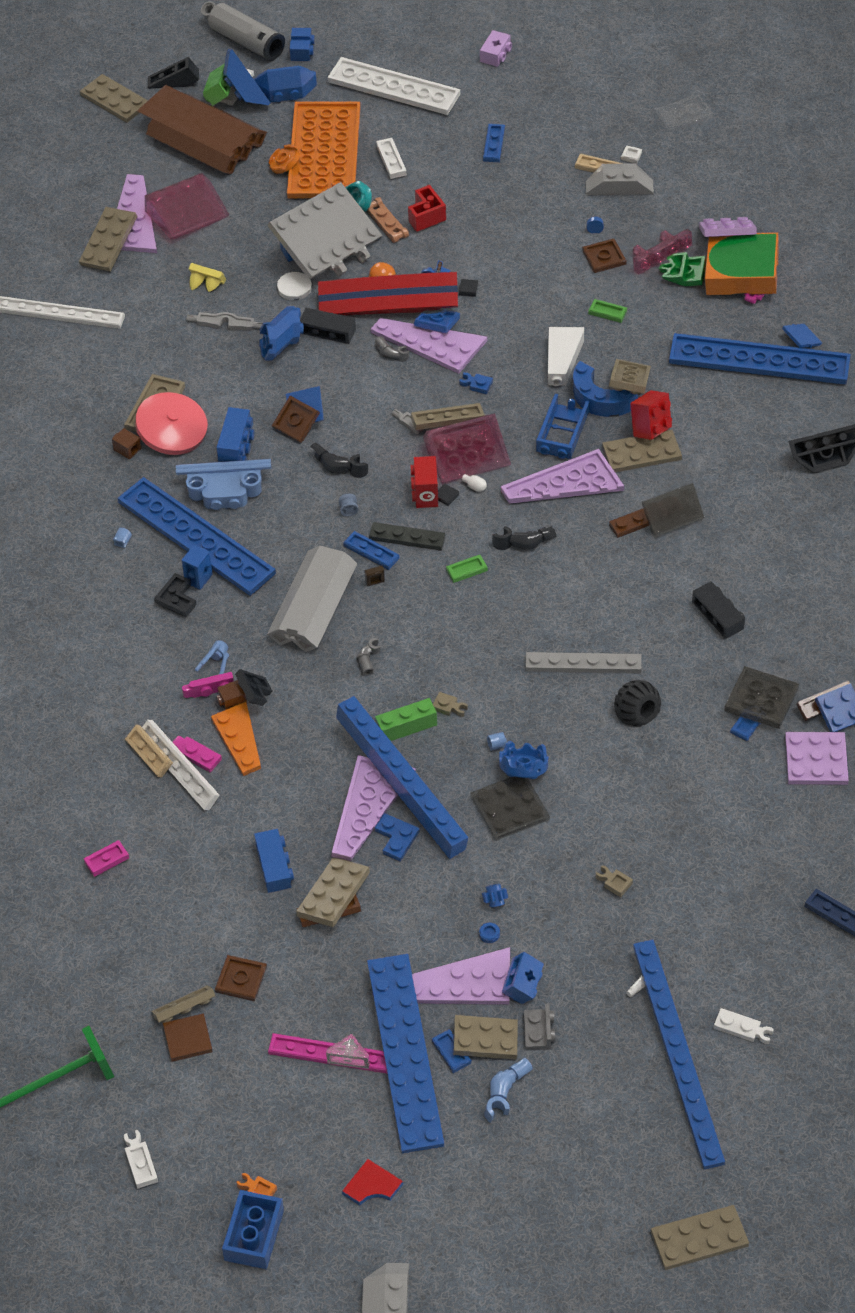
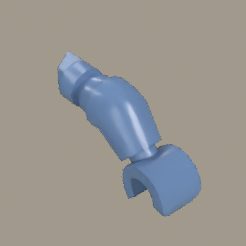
[485,1058,533,1123]

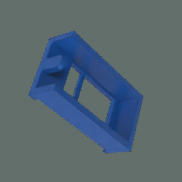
[536,394,589,459]

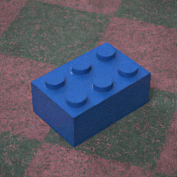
[217,407,255,462]
[222,1190,284,1269]

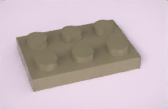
[453,1015,518,1060]

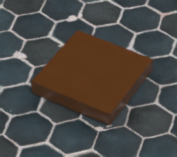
[582,238,627,273]
[272,396,320,443]
[215,955,267,1001]
[163,1013,213,1062]

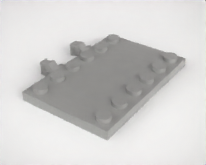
[267,182,382,280]

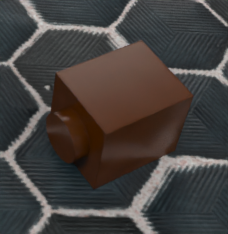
[112,428,142,460]
[216,680,247,710]

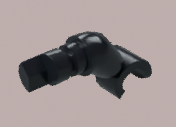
[310,443,368,478]
[492,526,557,550]

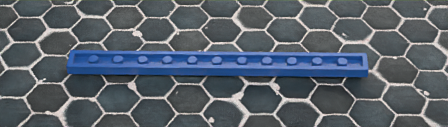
[633,940,725,1170]

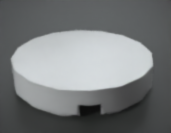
[277,272,312,300]

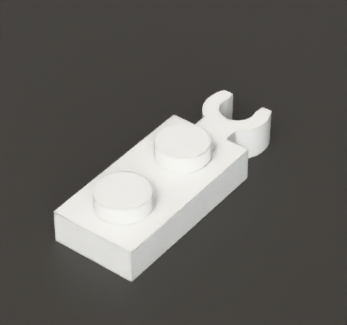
[714,1008,774,1044]
[124,1130,158,1189]

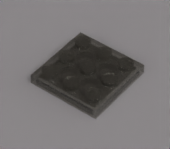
[724,666,799,729]
[470,777,550,841]

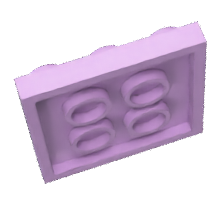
[699,217,757,237]
[785,732,849,785]

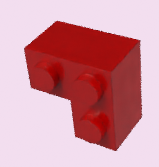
[408,185,446,232]

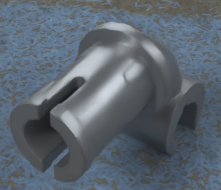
[374,336,409,361]
[356,638,381,676]

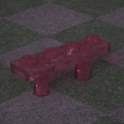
[633,229,693,275]

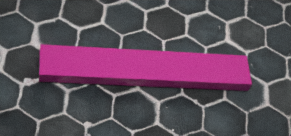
[268,1033,387,1074]

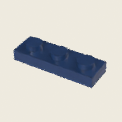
[804,889,855,936]

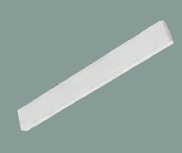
[0,296,125,329]

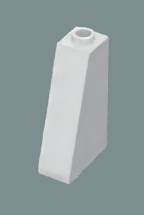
[548,327,584,386]

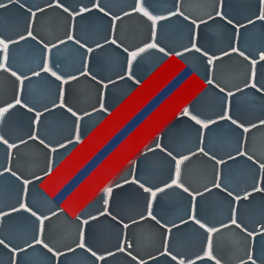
[318,272,458,315]

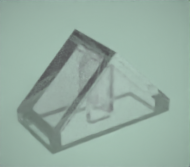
[326,1034,370,1069]

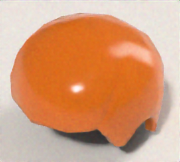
[368,262,396,277]

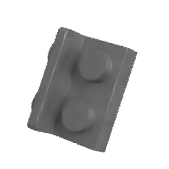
[524,1003,555,1050]

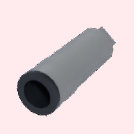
[201,1,285,61]

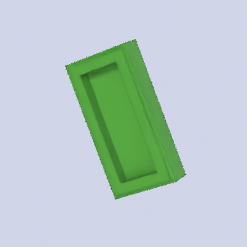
[588,299,627,323]
[446,555,488,583]

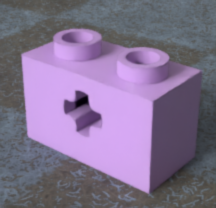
[480,30,512,67]

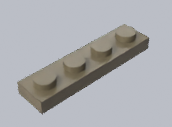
[410,403,485,430]

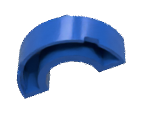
[573,361,638,417]

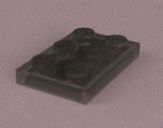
[641,483,705,537]

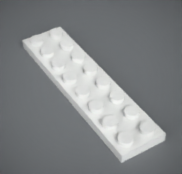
[328,57,460,115]

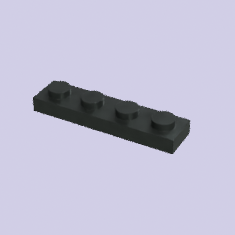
[369,522,445,551]

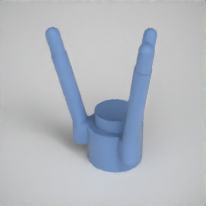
[195,640,229,674]

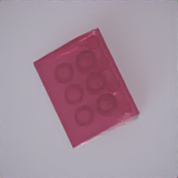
[144,173,229,240]
[423,413,511,483]

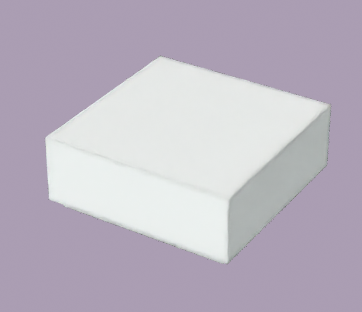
[621,146,642,164]

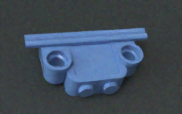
[176,459,271,510]

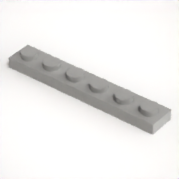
[526,652,641,673]

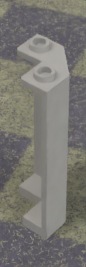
[267,546,357,652]

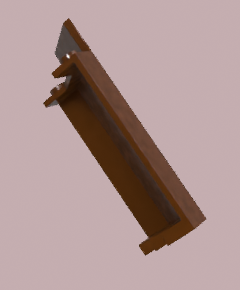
[137,85,267,174]

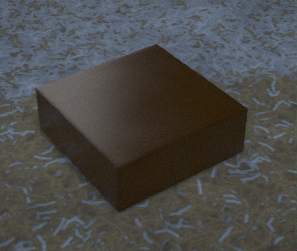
[364,566,385,586]

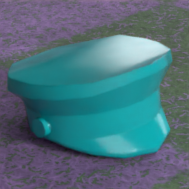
[345,181,372,212]

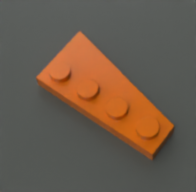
[211,702,261,776]

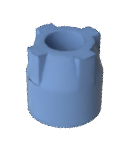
[113,528,132,548]
[487,732,507,751]

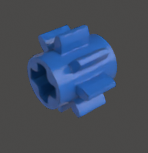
[482,884,508,907]

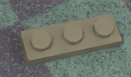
[151,985,215,1023]

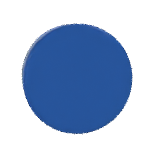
[587,217,604,233]
[479,923,500,943]

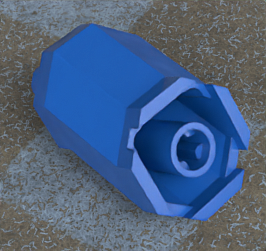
[259,306,304,361]

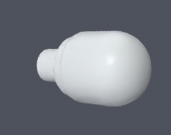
[462,474,487,492]

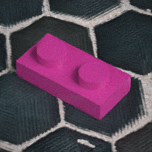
[84,840,129,877]

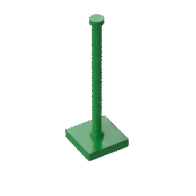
[0,1026,115,1108]

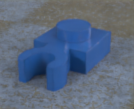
[459,373,493,394]

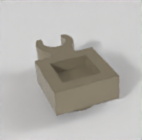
[433,692,468,717]
[596,866,633,897]

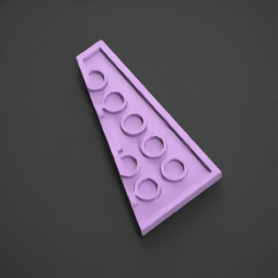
[117,174,157,253]
[371,318,487,374]
[501,449,624,504]
[331,755,415,861]
[412,947,510,1005]

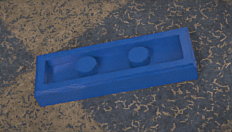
[483,124,505,163]
[343,531,400,570]

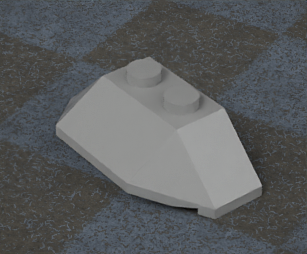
[586,163,654,195]
[362,1263,409,1313]

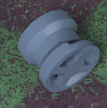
[338,494,359,516]

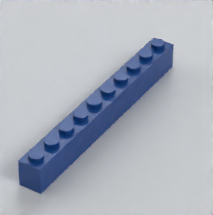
[336,696,468,859]

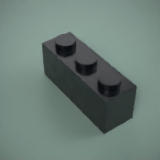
[300,308,356,344]
[692,581,745,639]

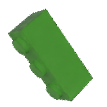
[203,63,232,106]
[375,698,437,741]

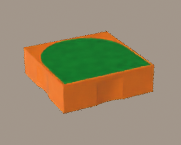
[705,232,779,295]

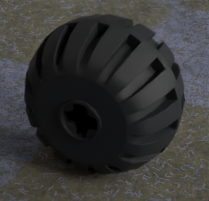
[614,680,661,727]

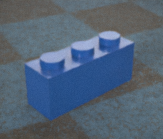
[254,829,294,893]

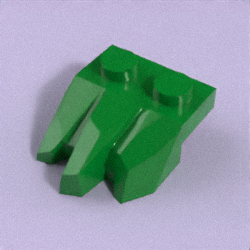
[658,252,707,287]

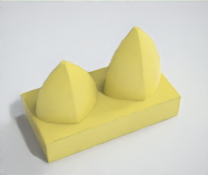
[189,263,226,292]

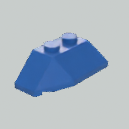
[223,49,271,105]
[253,66,317,102]

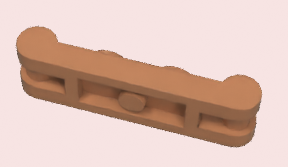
[367,197,409,243]

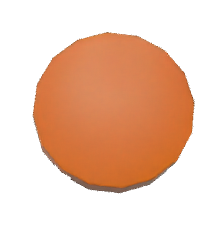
[269,144,300,174]

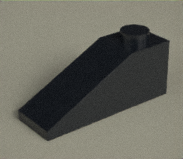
[148,57,199,89]

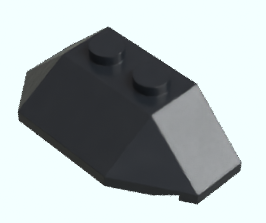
[788,424,855,473]

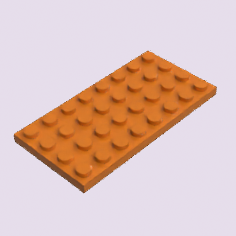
[287,102,361,198]

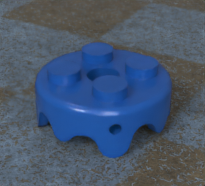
[499,741,549,779]

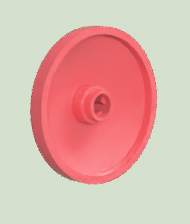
[135,392,208,455]

